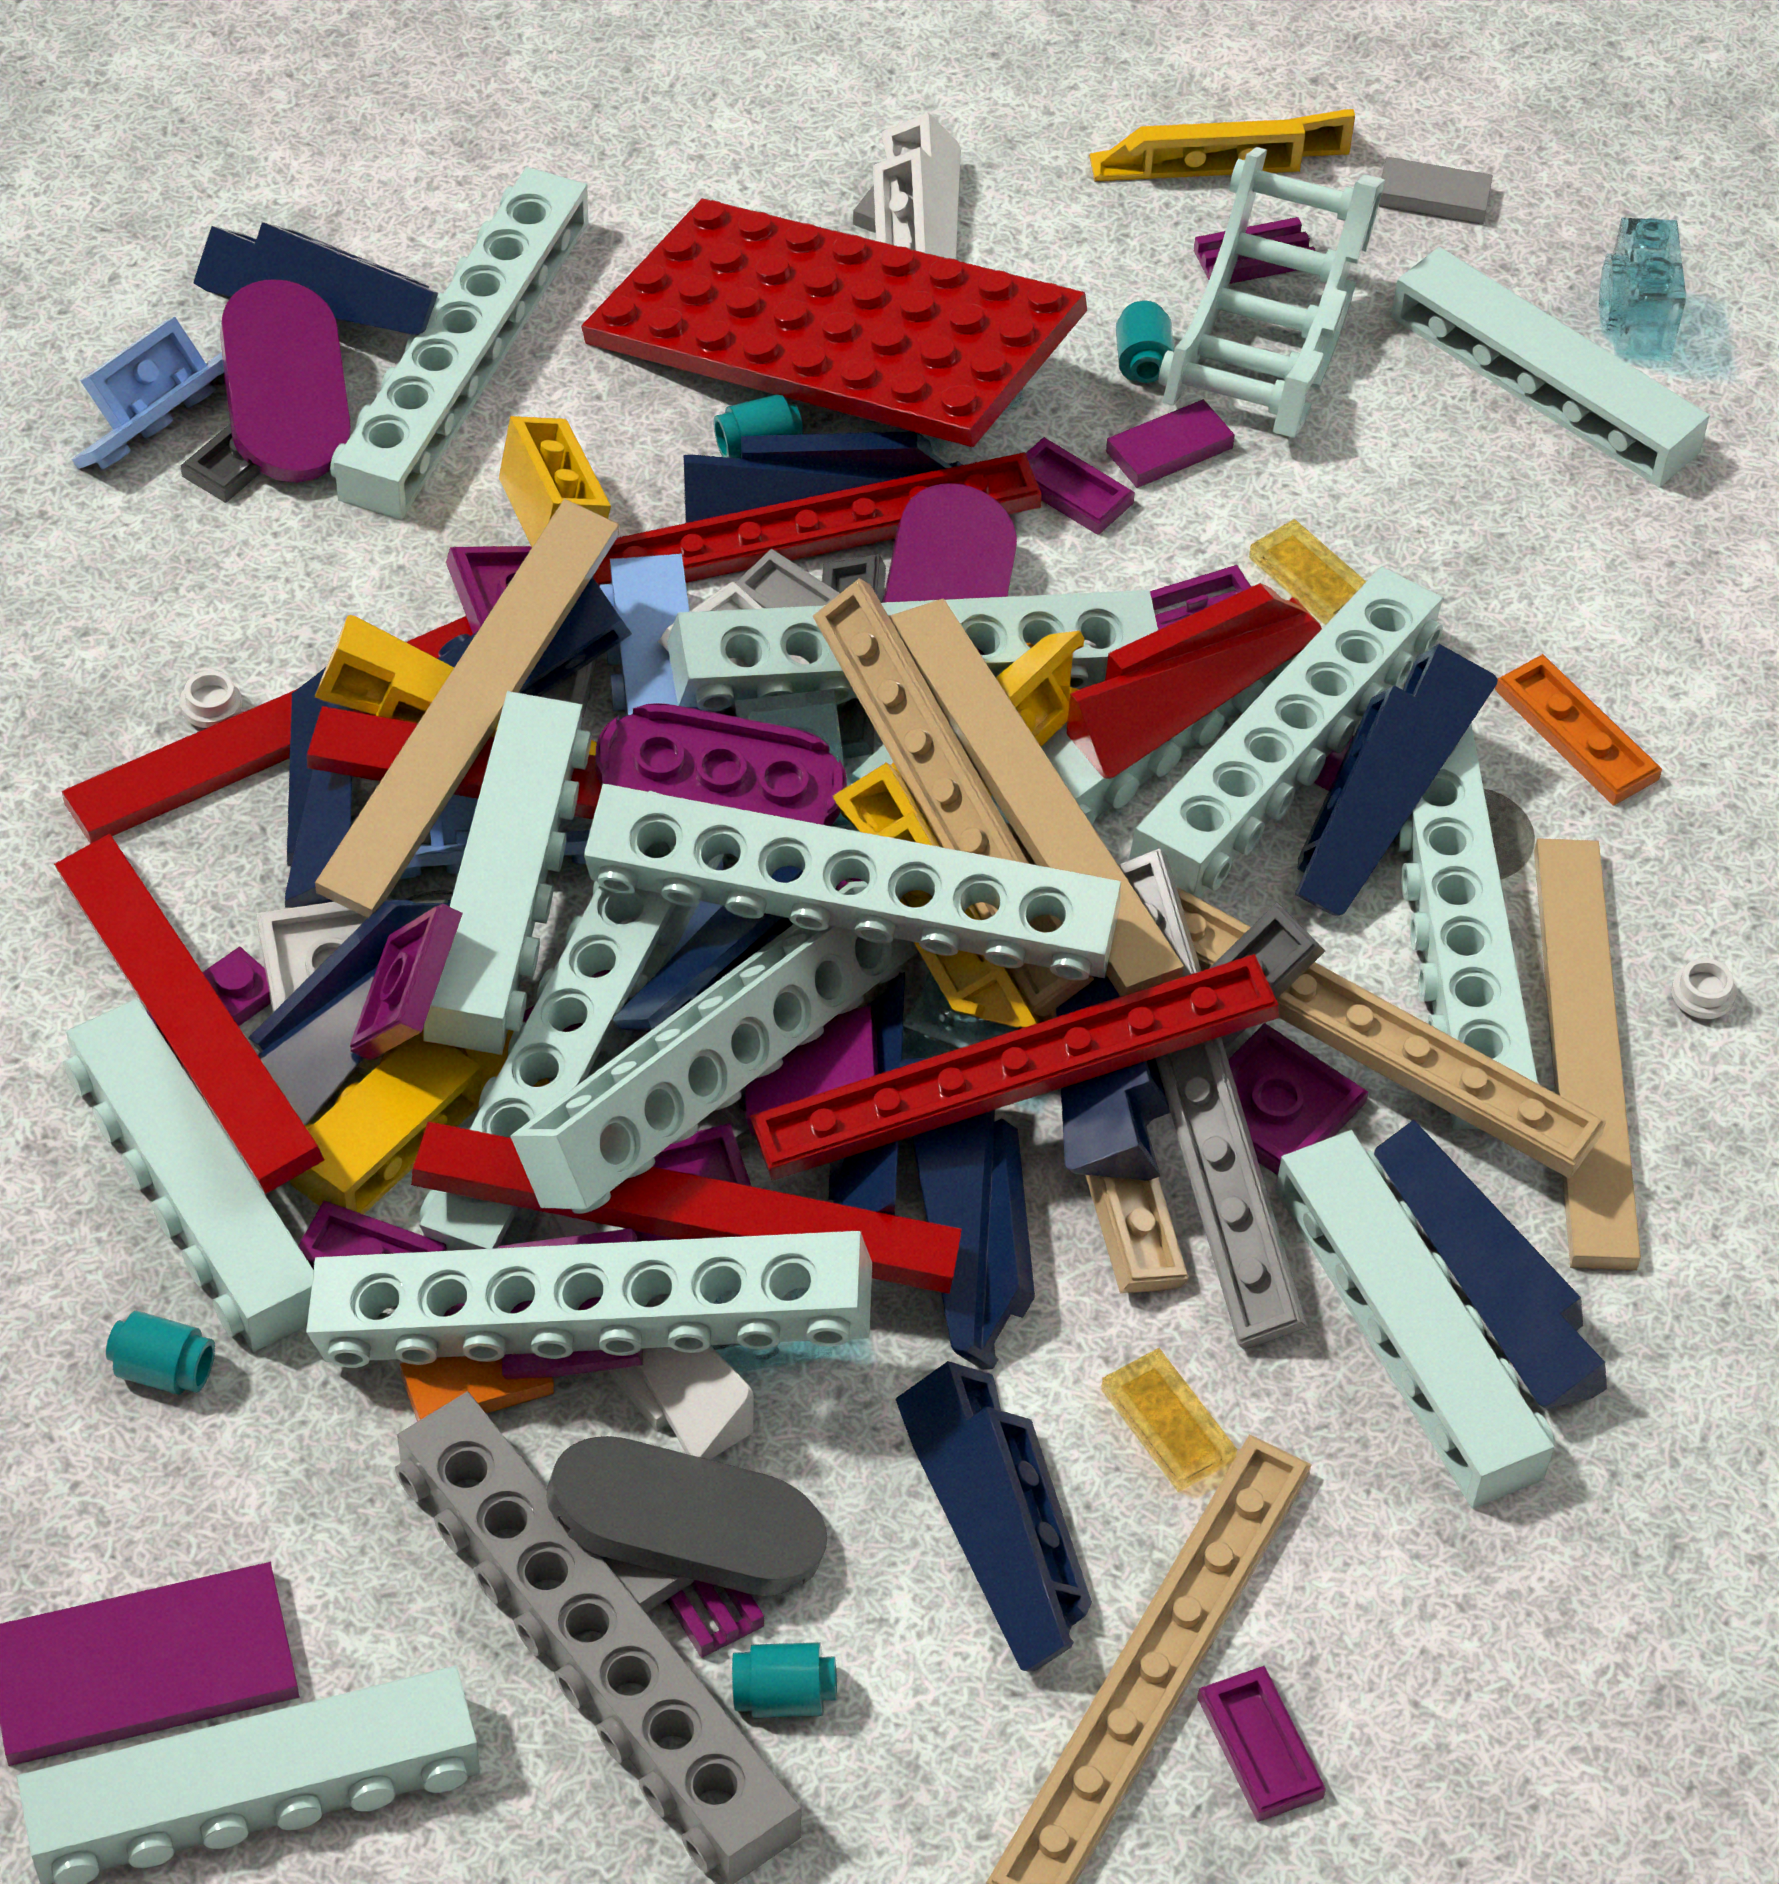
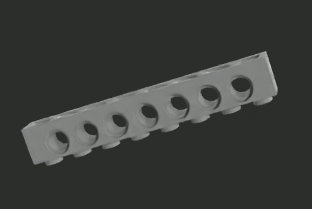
[395,1391,802,1884]

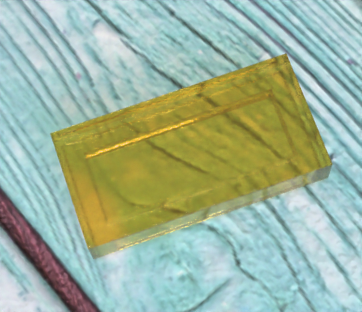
[1249,519,1367,625]
[1101,1348,1237,1492]

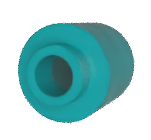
[1116,300,1174,383]
[713,395,803,459]
[106,1310,215,1395]
[732,1642,837,1718]

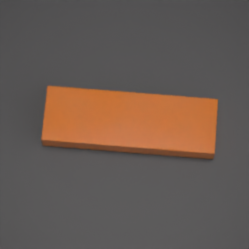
[1495,654,1662,806]

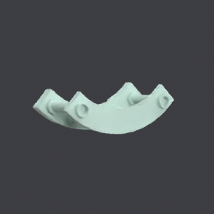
[1158,147,1386,438]

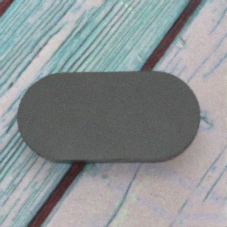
[546,1436,827,1596]

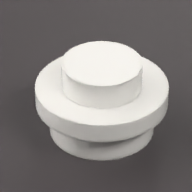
[180,670,242,728]
[1671,958,1737,1019]

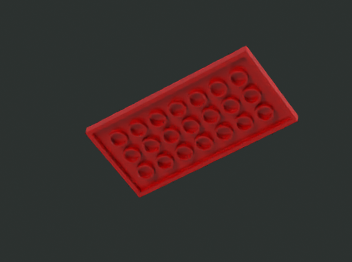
[581,198,1087,447]

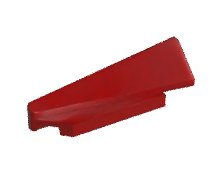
[1066,583,1322,779]

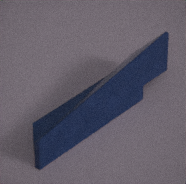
[193,222,438,335]
[613,866,838,1033]
[895,1361,1092,1672]

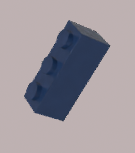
[438,576,632,697]

